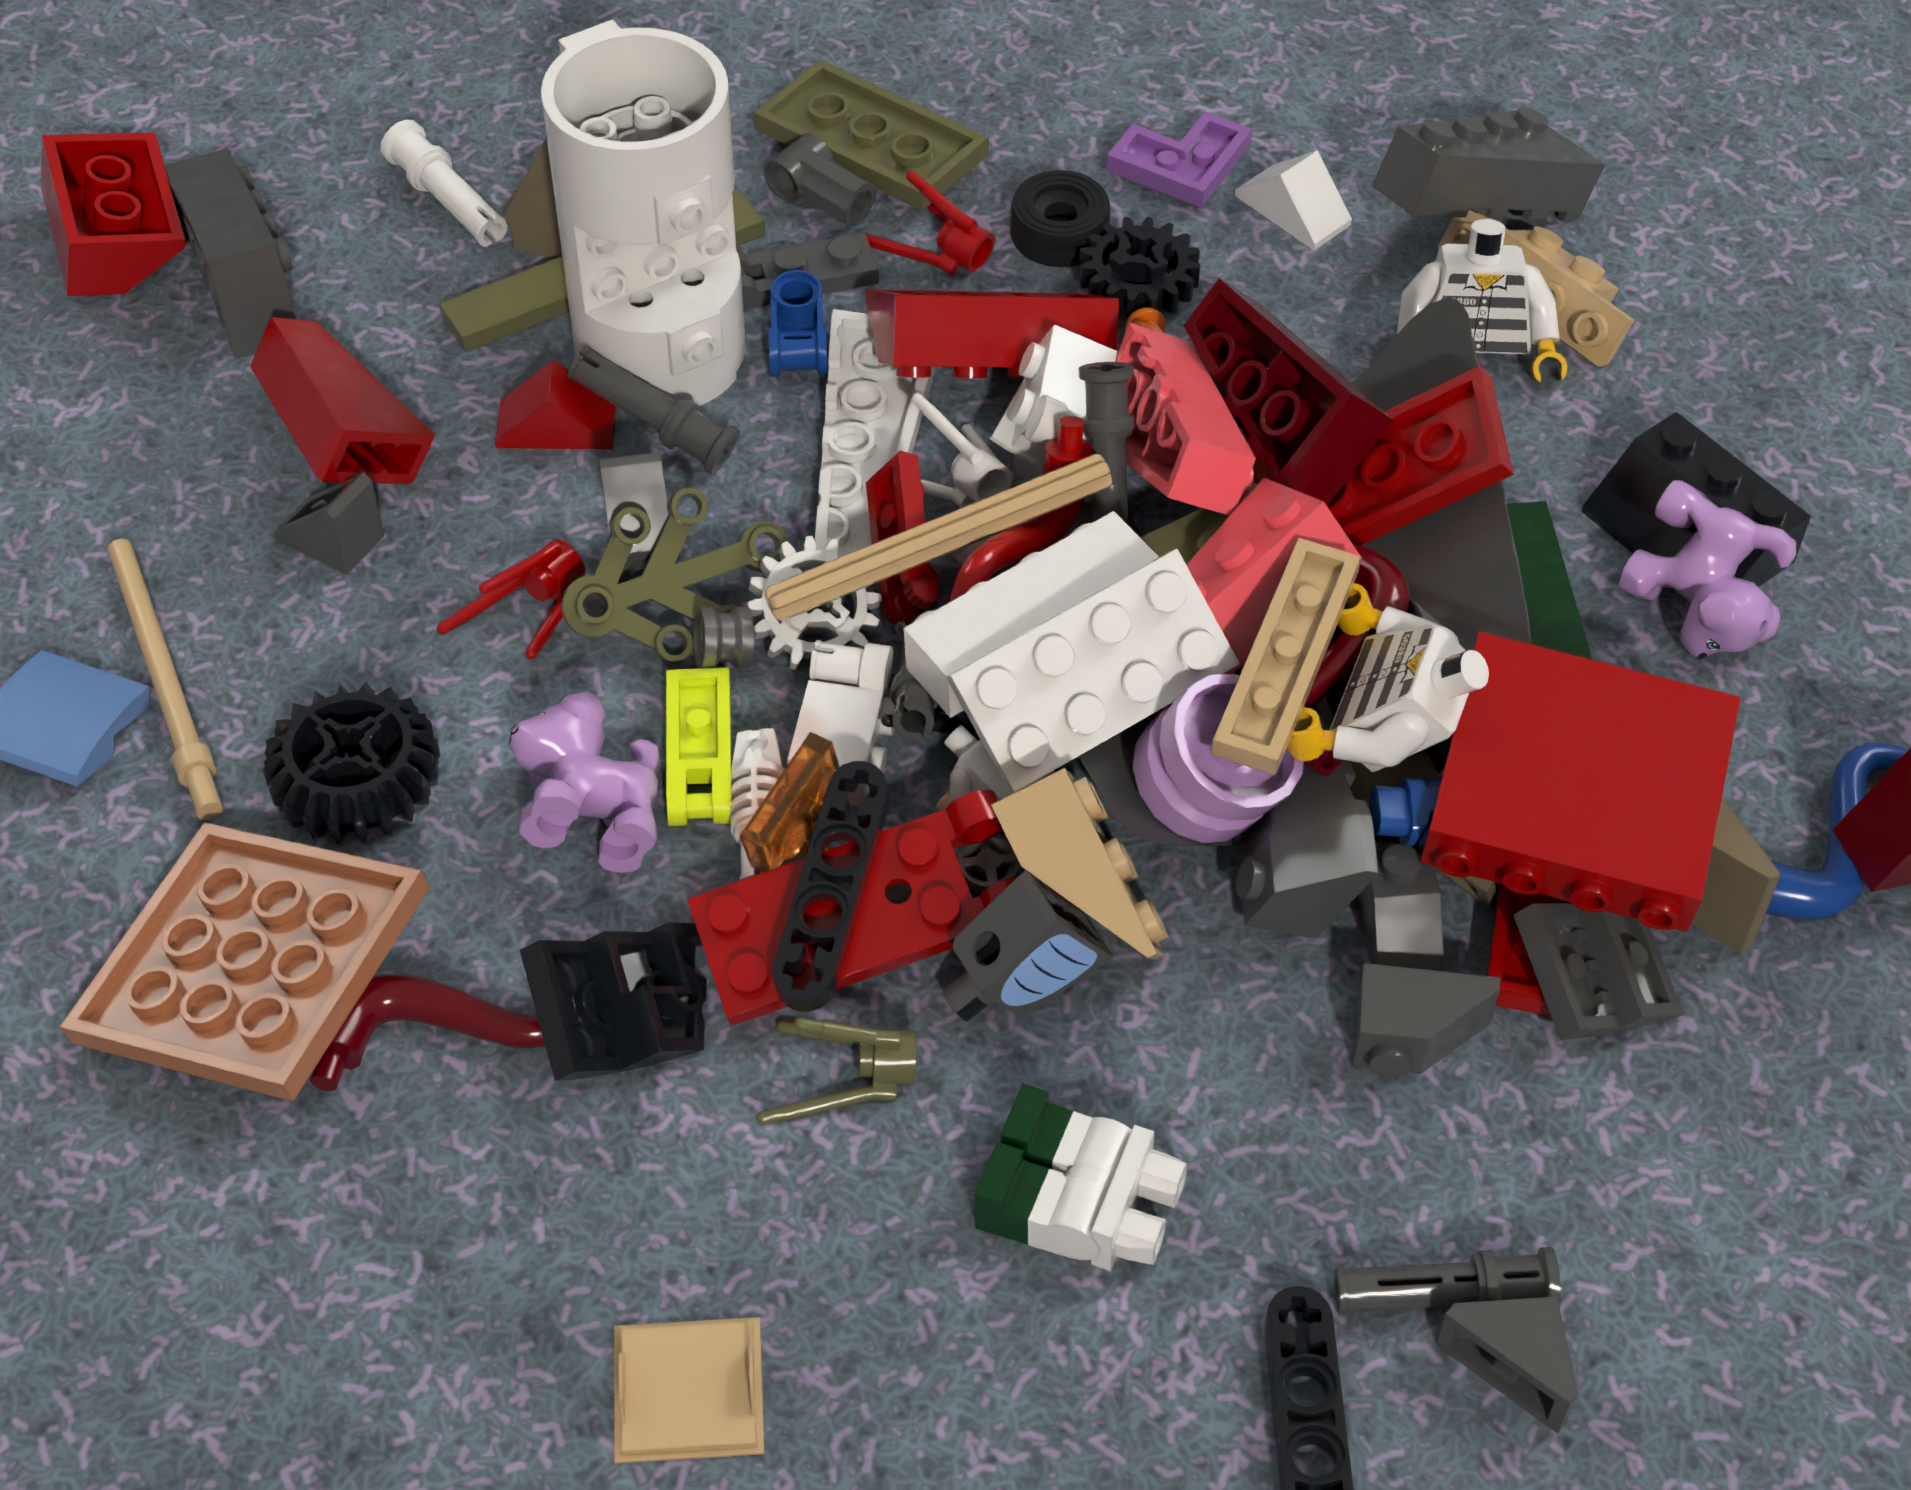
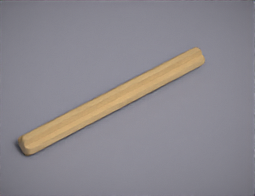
[765,454,1112,621]

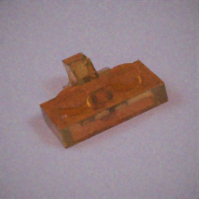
[740,732,840,872]

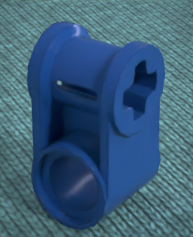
[769,270,828,377]

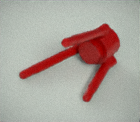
[866,171,995,275]
[437,539,586,659]

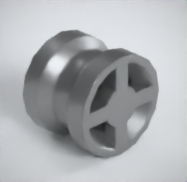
[693,607,755,669]
[957,835,1021,898]

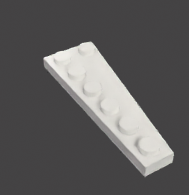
[813,309,936,592]

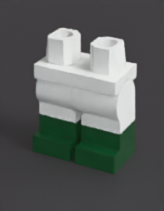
[974,1083,1187,1271]

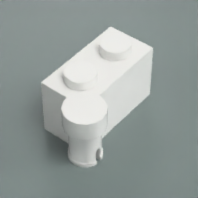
[1009,325,1117,461]
[787,640,895,806]

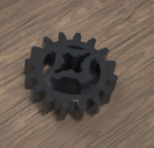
[1079,217,1201,319]

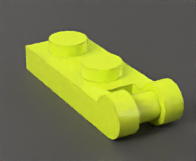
[666,667,732,826]

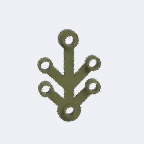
[561,487,789,663]

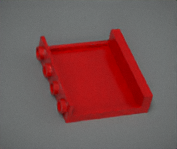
[1420,631,1741,932]

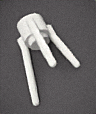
[912,393,1014,508]

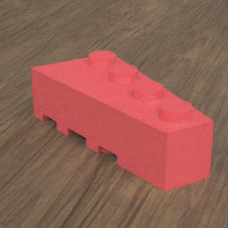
[1116,322,1256,516]
[1152,478,1362,716]

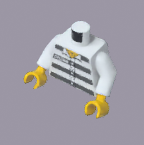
[1396,219,1568,383]
[1287,583,1489,772]

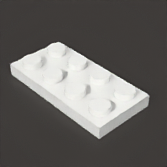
[946,549,1240,793]

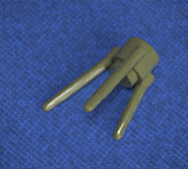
[756,1017,916,1125]

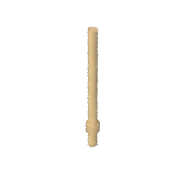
[107,538,223,820]

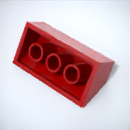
[865,289,1119,378]

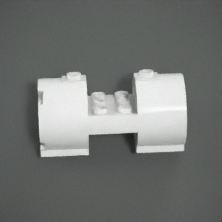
[541,19,746,406]

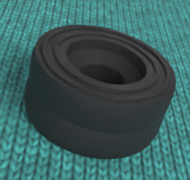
[1010,170,1110,267]

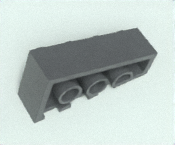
[1372,107,1605,222]

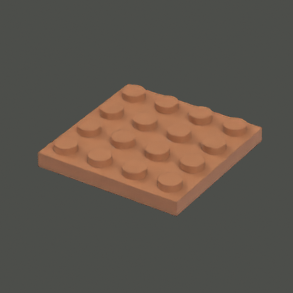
[60,822,430,1101]

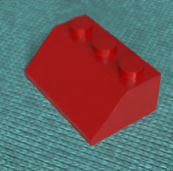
[41,133,185,296]

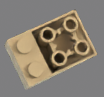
[991,768,1169,960]

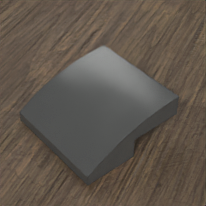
[1513,903,1683,1040]

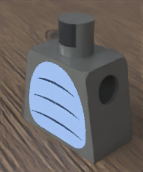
[943,871,1113,1022]

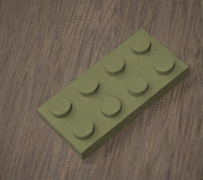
[753,59,989,211]

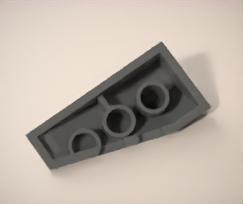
[1236,697,1379,938]

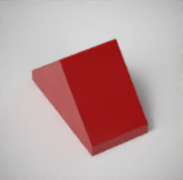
[495,360,617,449]

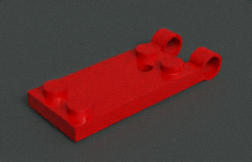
[687,789,1017,1026]

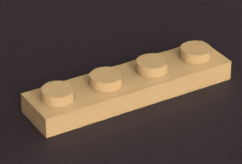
[1211,538,1361,776]

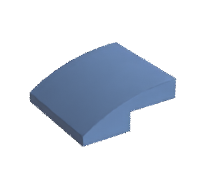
[0,650,150,787]

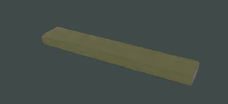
[439,188,765,352]

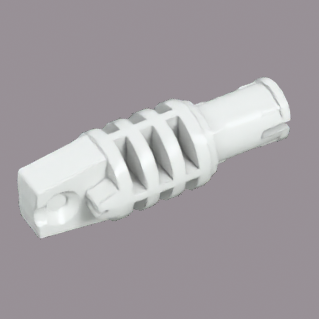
[730,728,788,881]

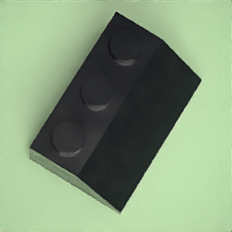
[1581,412,1811,587]

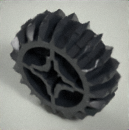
[263,682,441,845]

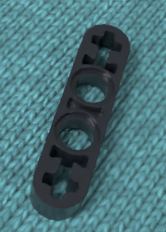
[772,761,889,1012]
[1264,1286,1354,1490]

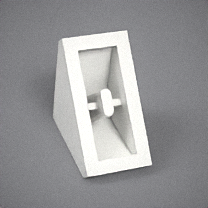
[1235,150,1352,250]

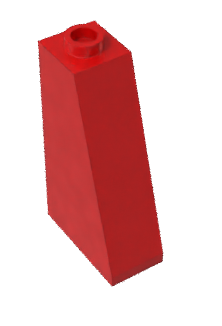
[250,317,435,484]

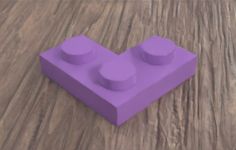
[1106,111,1253,208]

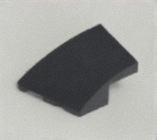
[520,922,707,1081]

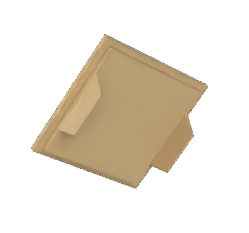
[614,1317,764,1464]

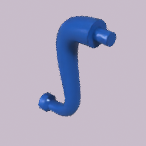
[1766,743,1908,920]

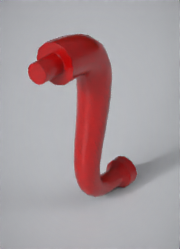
[950,416,1095,602]

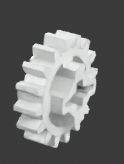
[746,536,882,670]

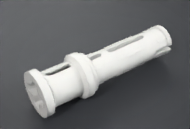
[380,120,508,247]

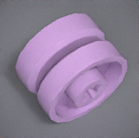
[1133,674,1304,843]

